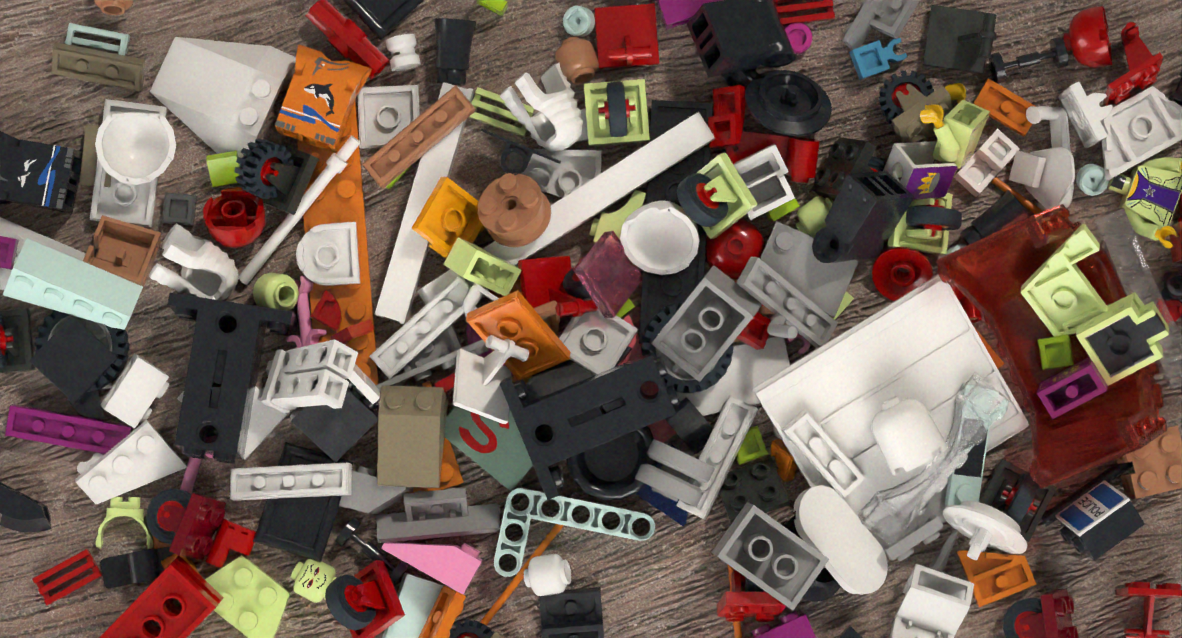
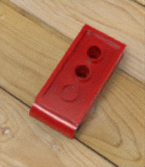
[99,555,224,638]

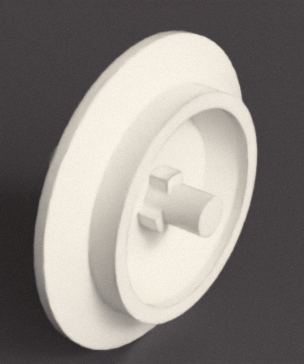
[943,501,1028,560]

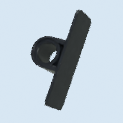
[480,128,561,175]
[665,397,713,454]
[100,546,174,589]

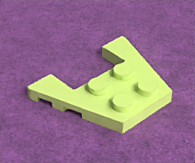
[1021,223,1144,337]
[173,555,291,638]

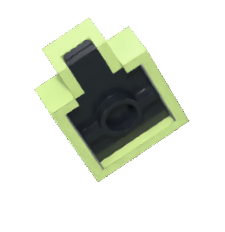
[1076,298,1169,386]

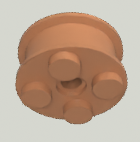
[478,173,551,247]

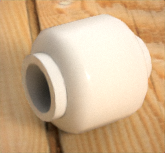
[524,554,571,596]

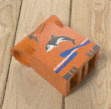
[275,44,372,153]

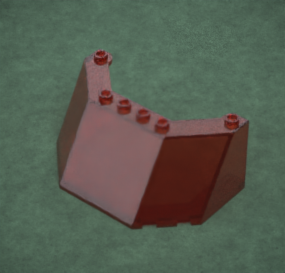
[936,204,1167,489]

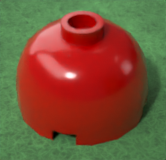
[1063,6,1112,68]
[203,187,266,248]
[705,219,765,280]

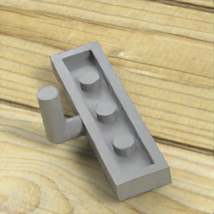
[736,257,838,348]

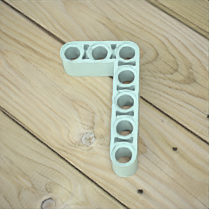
[494,488,655,577]

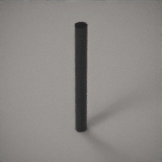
[1041,461,1133,527]

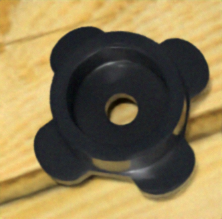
[1160,271,1182,303]

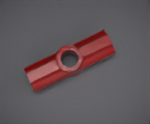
[305,0,390,80]

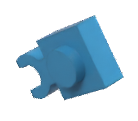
[849,38,907,80]

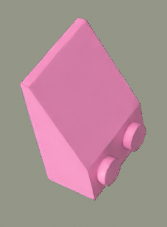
[381,542,483,594]

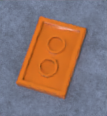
[466,290,571,380]

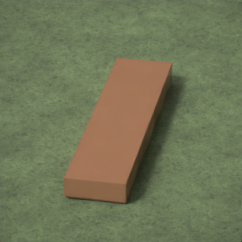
[362,85,476,189]

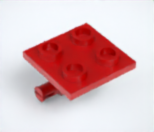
[594,3,659,69]
[1103,22,1163,106]
[518,255,598,318]
[1116,582,1182,638]

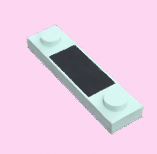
[945,383,996,506]

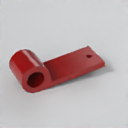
[725,131,820,183]

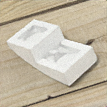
[954,128,1020,197]

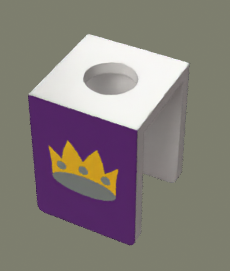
[883,141,957,199]

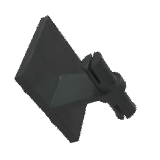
[923,5,997,74]
[719,458,790,526]

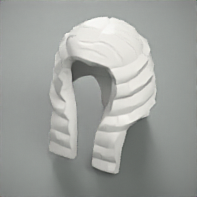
[500,63,583,152]
[149,223,239,301]

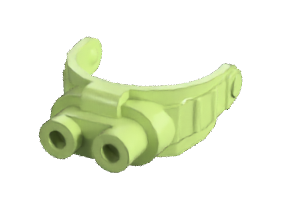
[96,497,154,549]

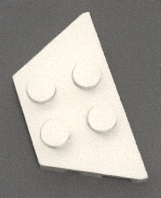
[1100,86,1182,181]

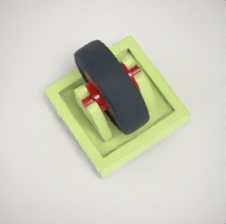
[584,79,650,146]
[677,153,758,239]
[887,193,962,255]

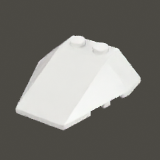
[150,37,296,158]

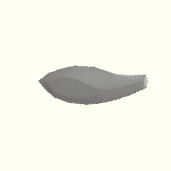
[929,529,959,574]

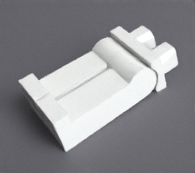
[257,339,358,413]

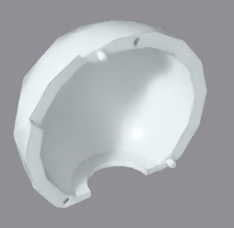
[95,112,176,185]
[620,201,700,275]

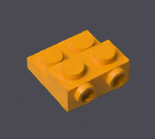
[411,177,485,259]

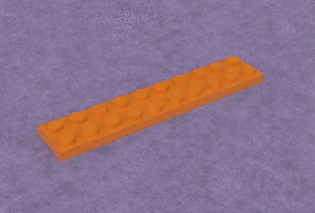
[297,97,379,385]

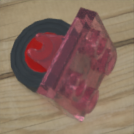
[563,231,643,318]

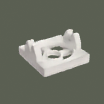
[1058,82,1113,148]

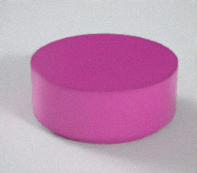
[785,23,812,54]

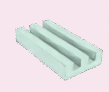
[65,23,130,56]

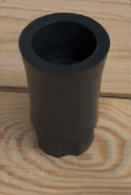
[434,18,476,85]
[960,190,1033,256]

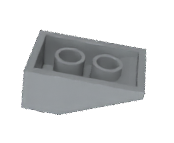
[760,221,859,318]
[651,265,762,382]
[711,502,829,610]

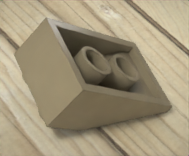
[377,386,448,488]

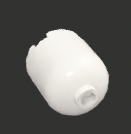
[871,396,948,475]

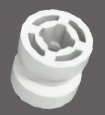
[385,34,421,71]

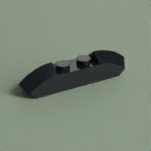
[0,482,51,532]

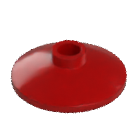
[872,247,934,301]

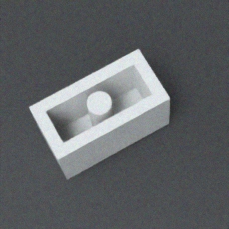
[100,353,169,428]

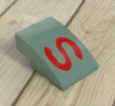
[445,405,533,491]

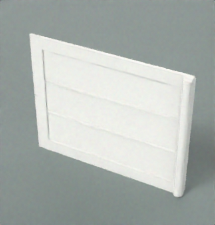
[752,273,1030,526]

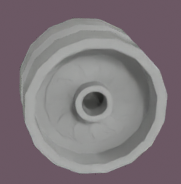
[635,439,715,508]

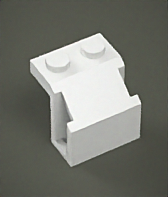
[889,564,974,638]

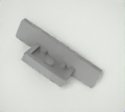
[843,0,920,50]
[375,323,489,390]
[871,484,948,561]
[376,488,500,543]

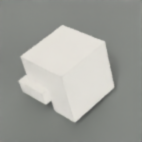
[733,144,795,220]

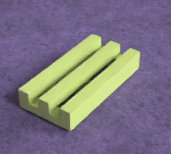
[469,87,535,137]

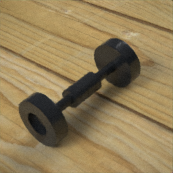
[989,37,1068,83]
[335,517,410,585]

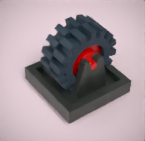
[235,139,319,215]

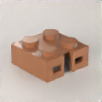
[83,215,161,295]
[1112,425,1182,499]

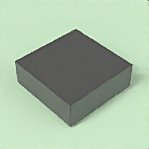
[162,192,197,226]

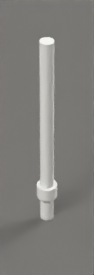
[238,136,360,285]

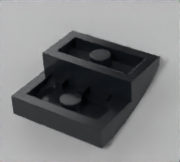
[539,587,604,638]

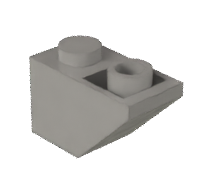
[339,466,414,514]

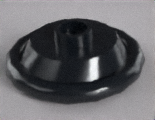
[566,426,657,500]

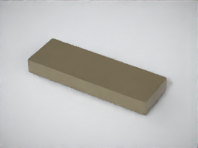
[51,42,145,91]

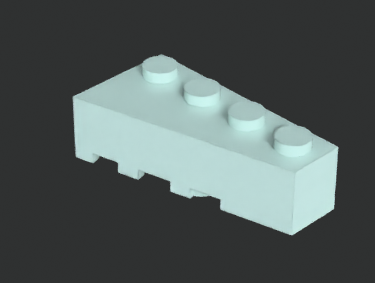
[3,238,143,330]

